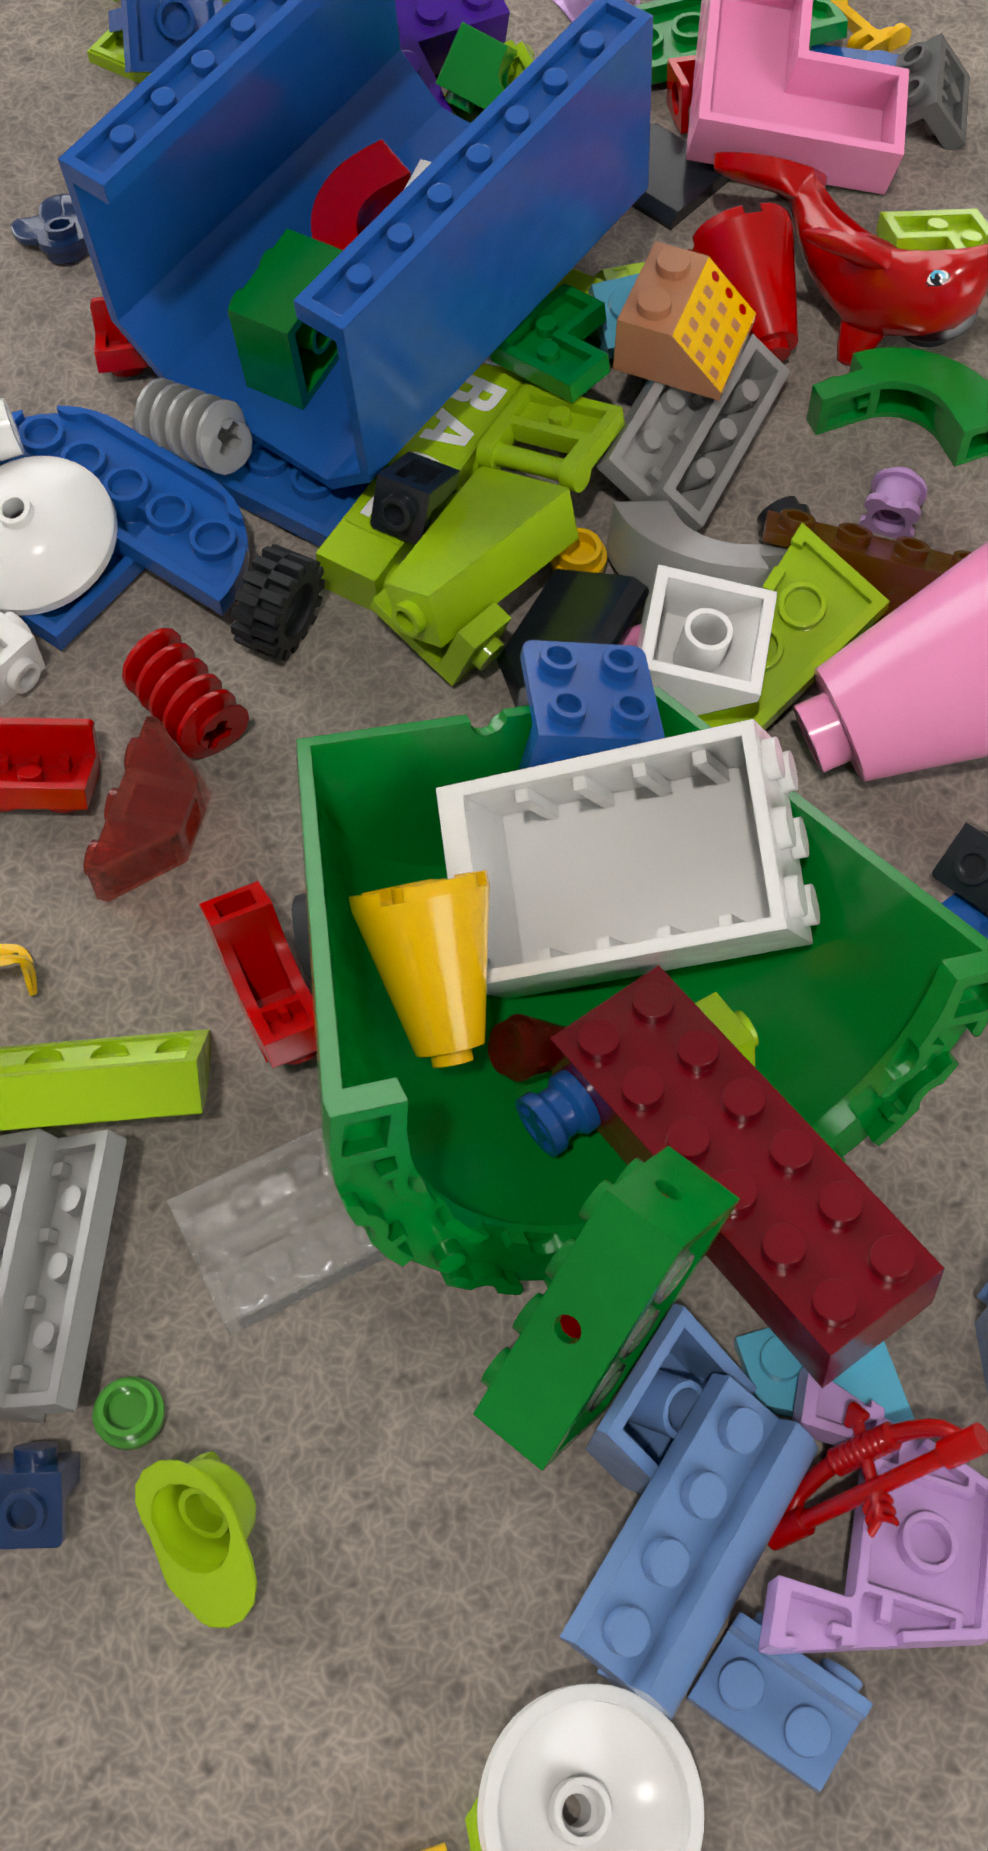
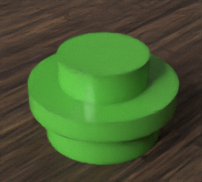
[92,1377,165,1451]

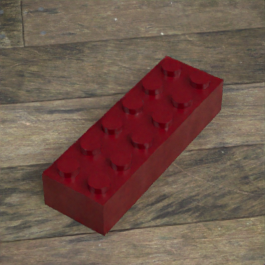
[550,965,945,1388]

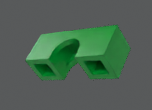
[436,22,517,114]

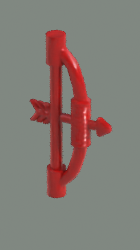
[767,1401,988,1551]

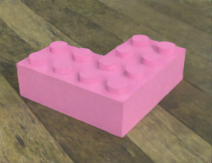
[685,0,909,195]

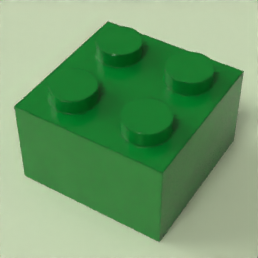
[227,228,343,410]

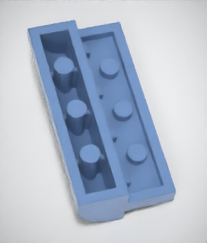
[559,1373,818,1720]

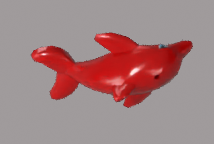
[713,152,988,366]

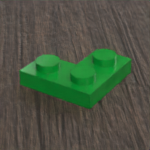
[490,283,610,403]

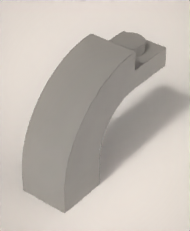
[606,500,788,591]

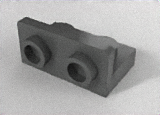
[896,33,970,150]

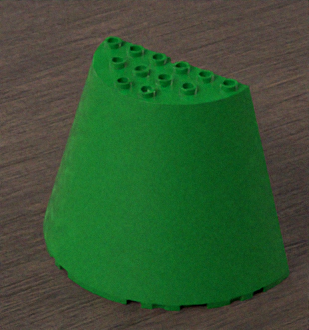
[296,687,988,1295]

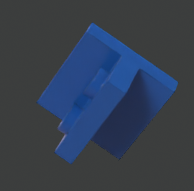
[108,0,223,73]

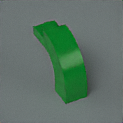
[806,347,988,467]

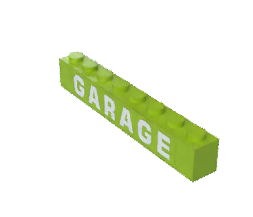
[315,268,604,612]

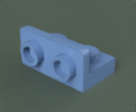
[686,1612,873,1794]

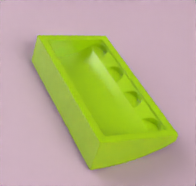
[0,1029,211,1131]

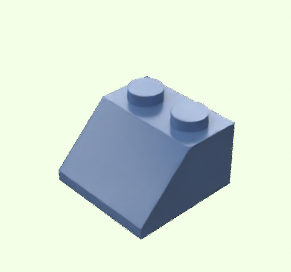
[585,1303,757,1495]

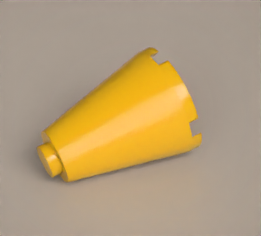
[348,870,490,1068]

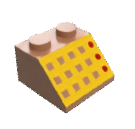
[613,241,756,401]

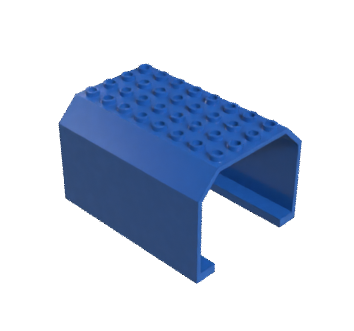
[58,0,653,489]

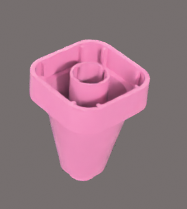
[793,541,988,782]

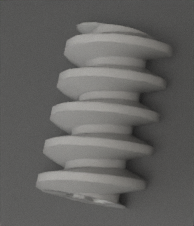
[132,377,253,475]

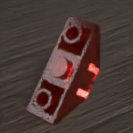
[83,716,206,902]

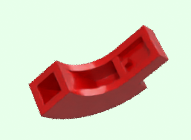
[199,881,317,1069]

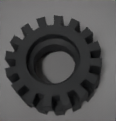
[230,544,325,661]

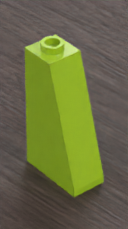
[385,466,579,648]

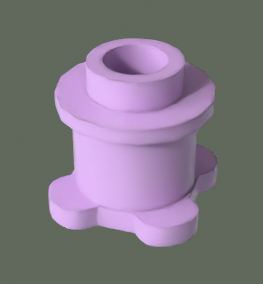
[859,467,927,539]

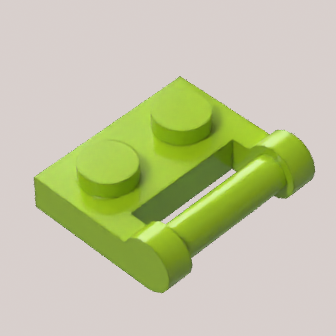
[476,384,625,493]

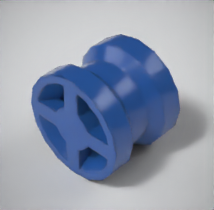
[515,1069,601,1158]

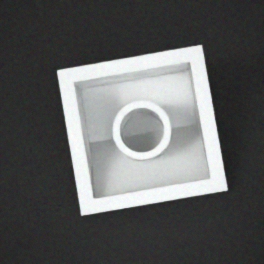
[637,564,777,716]

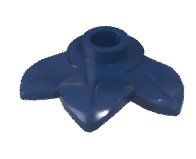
[11,193,88,264]

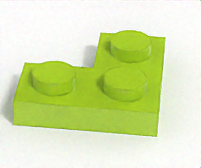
[876,208,988,251]

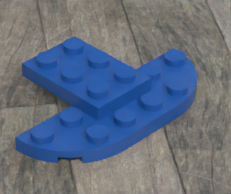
[0,405,250,651]

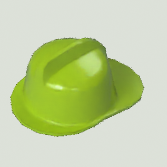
[135,1451,257,1628]

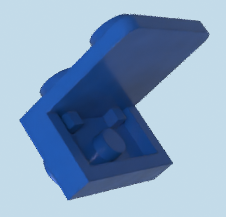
[519,640,665,770]

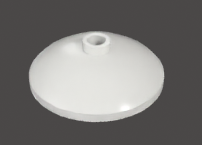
[0,456,118,616]
[477,1684,704,1851]

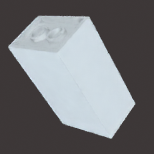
[436,719,820,999]

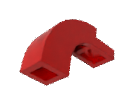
[311,139,411,250]

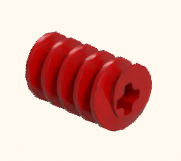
[122,628,249,759]

